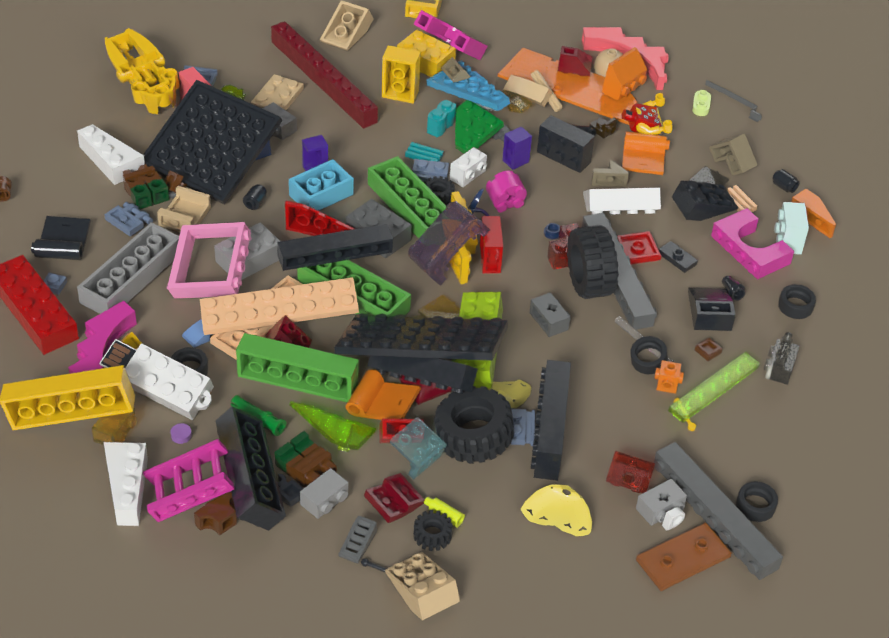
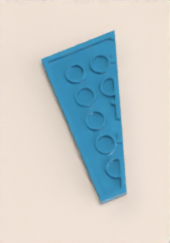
[426,60,510,111]

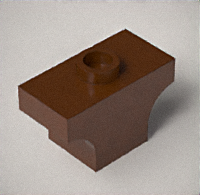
[194,492,237,535]

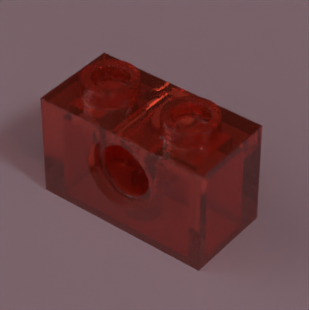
[606,451,655,493]

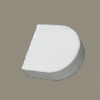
[662,507,685,531]

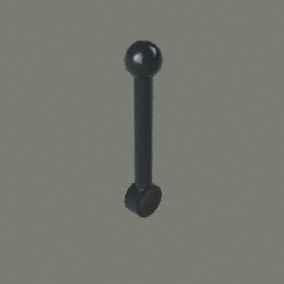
[361,558,387,573]

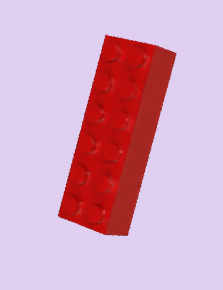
[0,255,79,355]

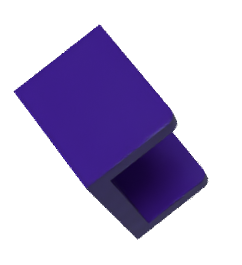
[502,127,532,170]
[302,135,328,171]

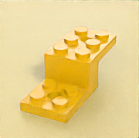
[442,191,479,284]

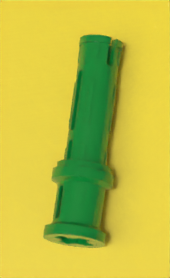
[230,395,287,436]

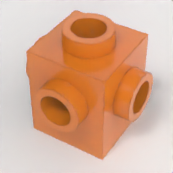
[654,360,684,394]

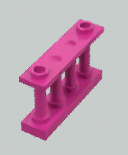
[143,439,234,522]

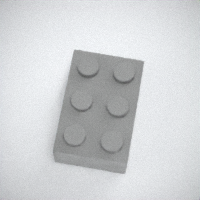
[214,222,280,280]

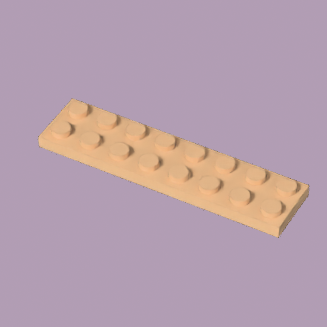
[200,277,359,335]

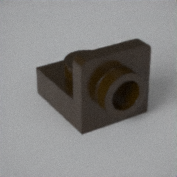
[589,117,617,139]

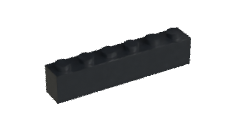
[277,224,393,271]
[367,356,478,394]

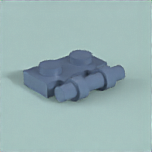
[104,202,153,236]

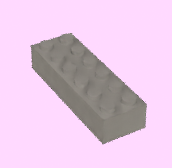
[77,222,179,314]

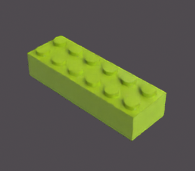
[452,292,503,388]

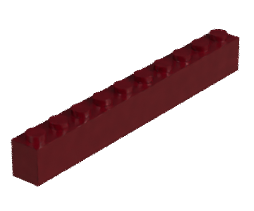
[271,21,378,129]

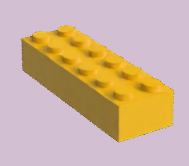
[0,365,135,430]

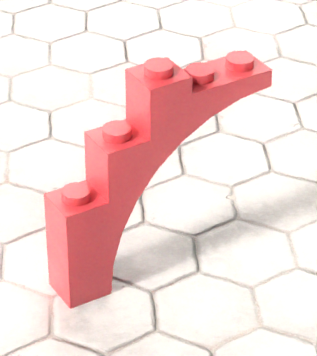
[582,27,668,90]

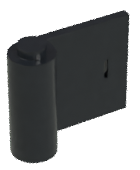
[31,216,91,260]

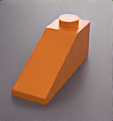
[791,189,836,238]

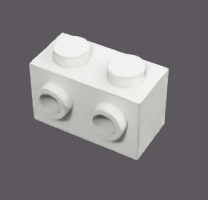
[450,147,487,187]

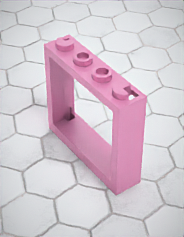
[167,222,252,299]

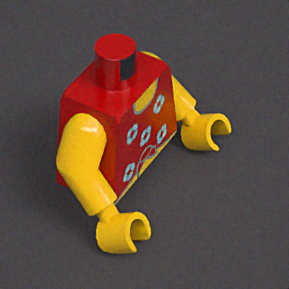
[621,93,672,135]

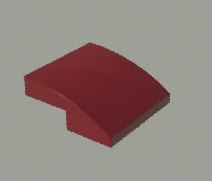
[364,473,425,523]

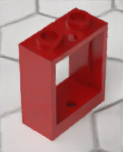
[479,216,503,273]

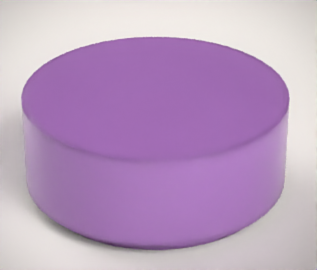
[171,423,192,444]

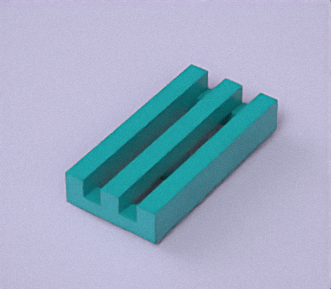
[405,142,444,162]

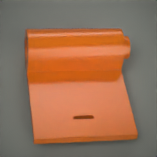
[622,131,670,175]
[345,370,421,420]

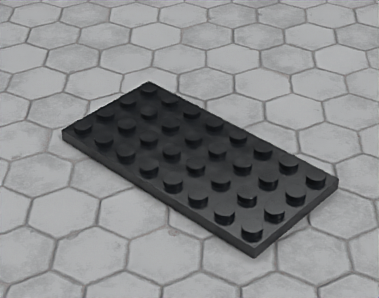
[334,313,508,360]

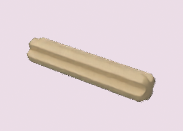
[531,70,562,112]

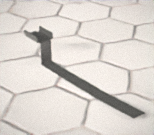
[705,80,762,122]

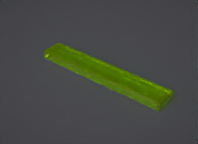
[668,352,760,423]

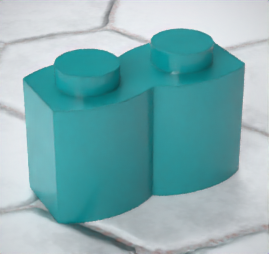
[427,100,456,137]

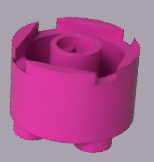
[486,170,527,213]

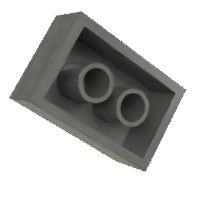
[346,199,412,258]

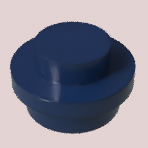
[544,223,562,240]

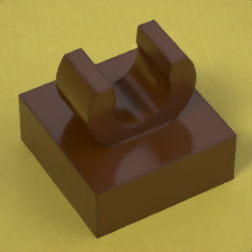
[165,171,187,193]

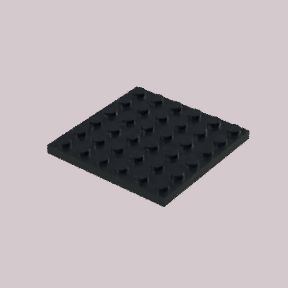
[143,80,282,205]

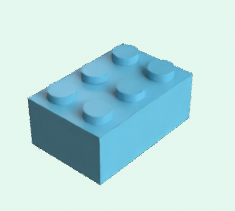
[289,159,354,210]

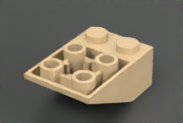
[385,552,460,620]

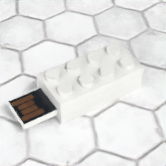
[99,339,214,420]

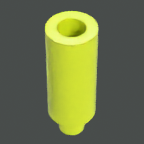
[424,497,465,528]

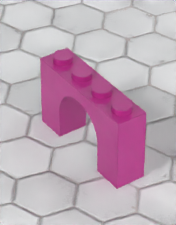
[414,10,488,60]
[711,208,794,280]

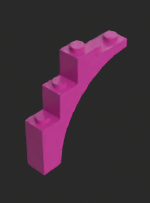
[68,301,137,374]

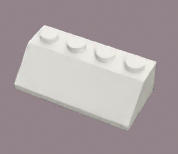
[583,188,661,215]

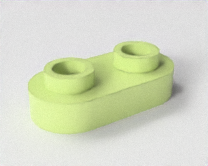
[692,90,711,116]

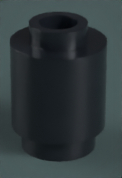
[772,169,800,193]
[243,184,267,210]

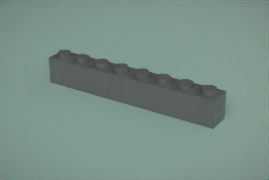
[582,213,657,330]
[653,442,783,580]

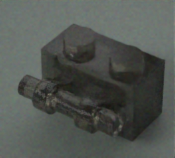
[764,332,800,385]

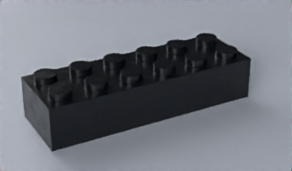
[530,360,571,481]
[215,406,286,531]

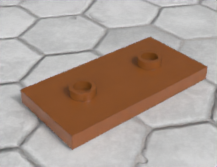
[636,523,731,591]

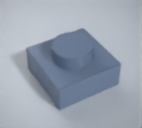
[44,273,67,295]

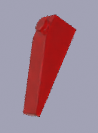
[285,201,355,236]

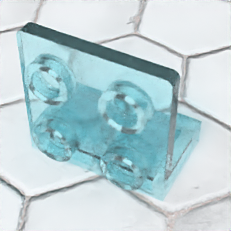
[390,417,447,480]

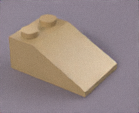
[320,0,373,51]

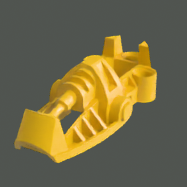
[105,28,180,114]

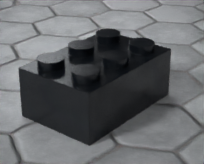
[537,115,595,173]

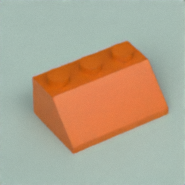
[602,47,647,101]

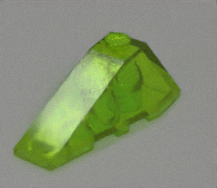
[289,401,376,452]

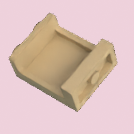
[157,186,211,232]

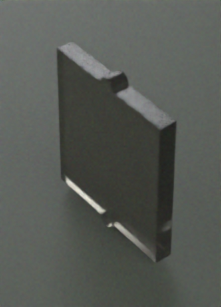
[689,166,729,185]

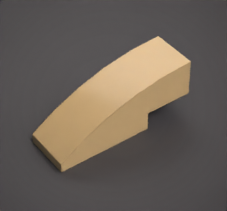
[503,75,552,107]

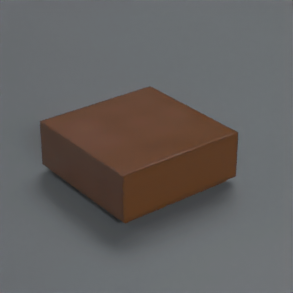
[695,338,723,361]

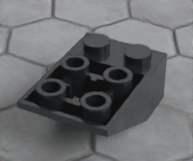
[672,180,738,221]
[688,288,735,331]

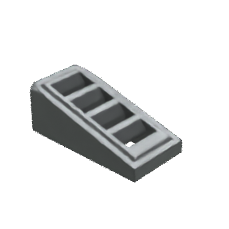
[339,516,377,564]

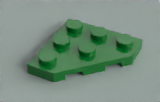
[455,100,504,154]

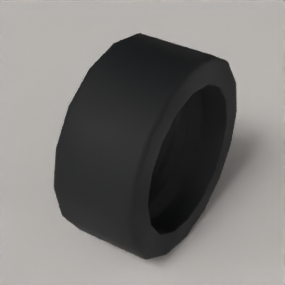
[778,284,816,319]
[630,336,668,375]
[171,347,208,376]
[736,481,778,522]

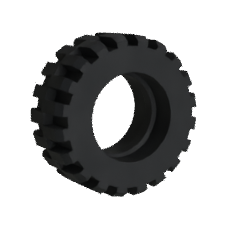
[567,225,619,299]
[434,386,514,464]

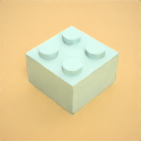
[774,202,809,254]

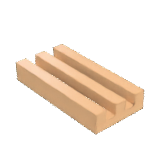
[727,185,757,212]

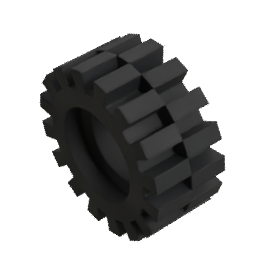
[424,176,455,206]
[413,510,453,551]

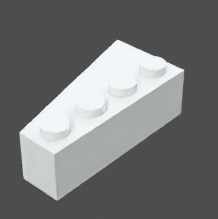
[77,124,145,185]
[104,442,148,526]

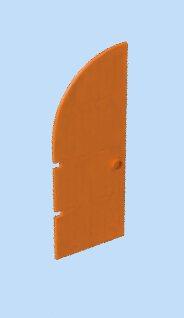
[498,48,638,125]

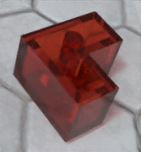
[547,223,580,270]

